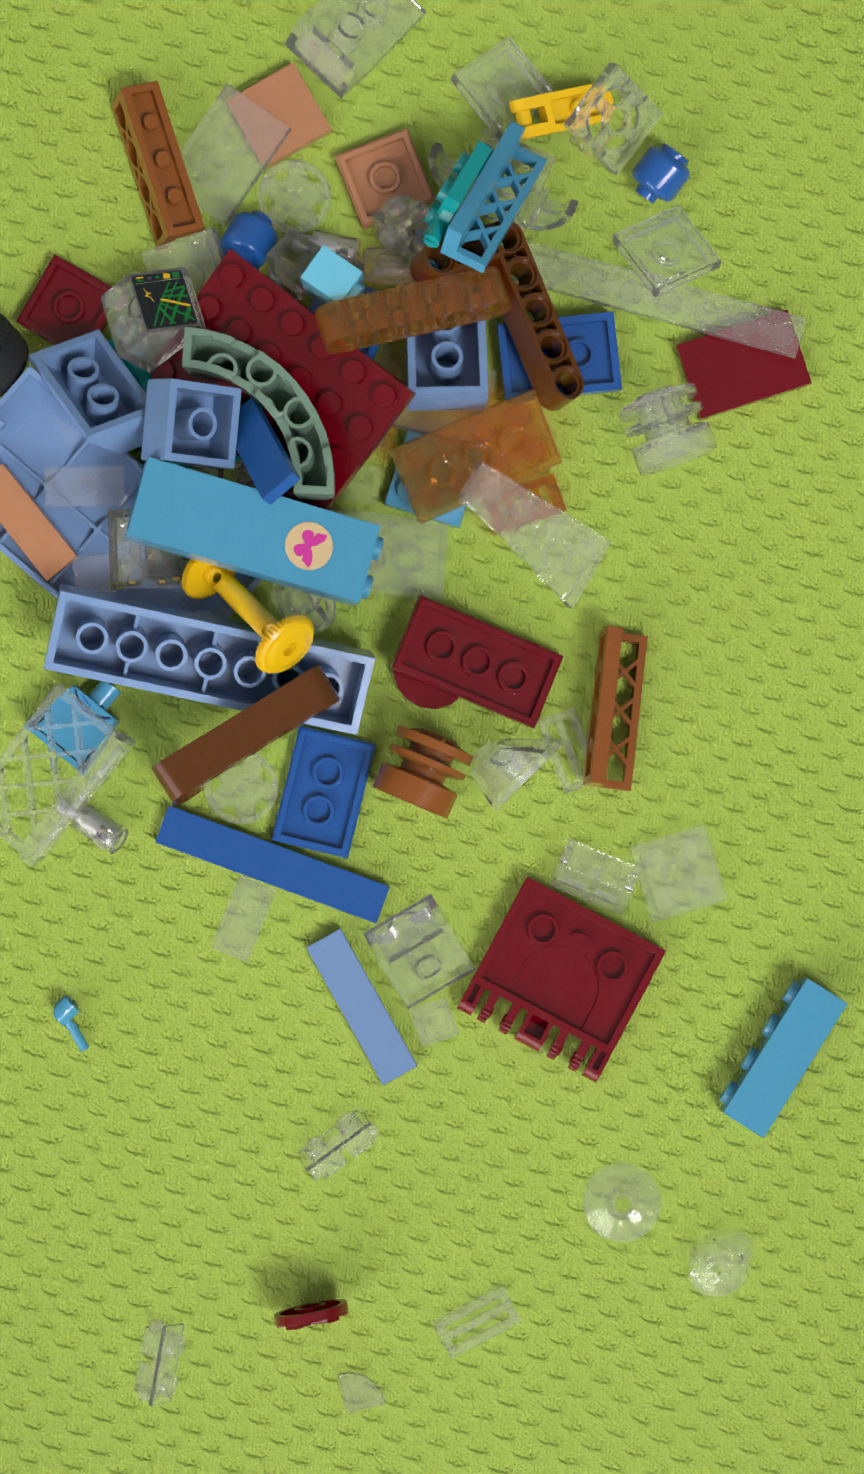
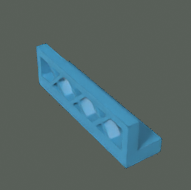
[440,121,547,273]

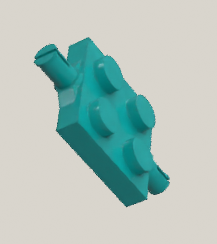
[422,141,493,248]

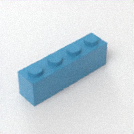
[719,976,848,1138]

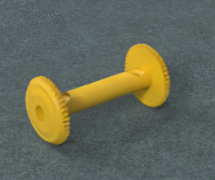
[181,559,314,674]

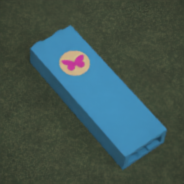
[123,457,384,606]

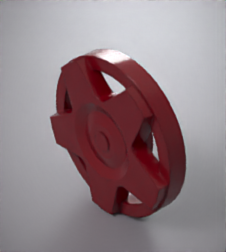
[274,1299,349,1330]

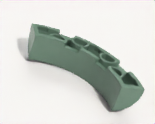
[182,327,335,500]

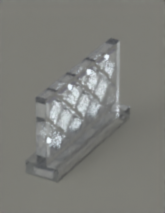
[0,683,136,867]

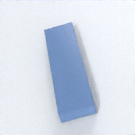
[306,928,417,1085]

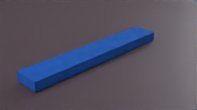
[155,806,390,923]

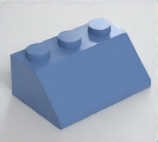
[29,329,147,454]

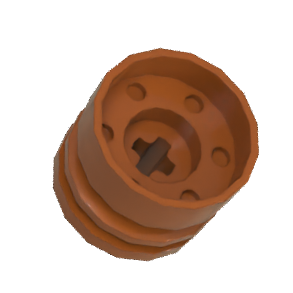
[372,725,474,819]

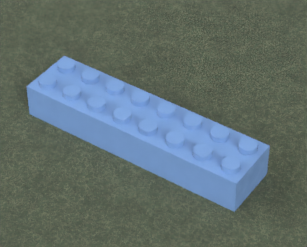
[44,584,375,735]

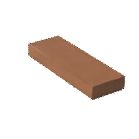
[0,464,80,581]

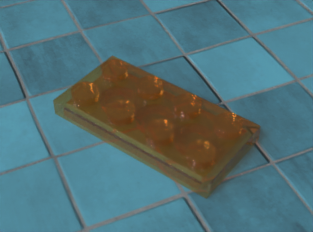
[390,389,562,523]

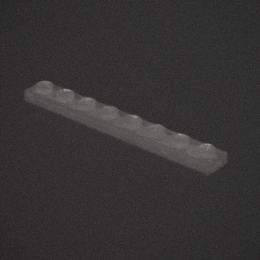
[502,241,807,359]

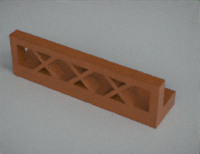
[111,81,205,251]
[583,626,648,792]

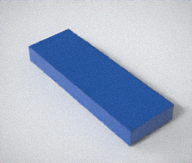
[236,397,300,505]

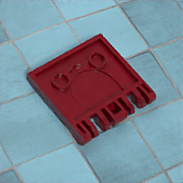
[457,877,666,1083]

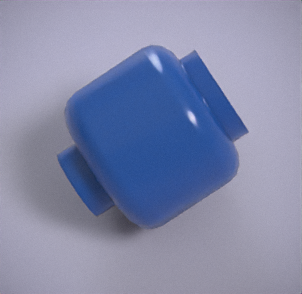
[632,143,690,204]
[220,211,278,268]

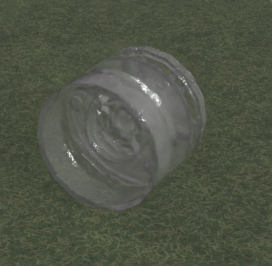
[617,383,717,476]

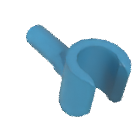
[53,996,89,1052]

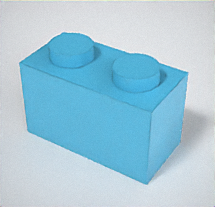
[300,245,366,320]

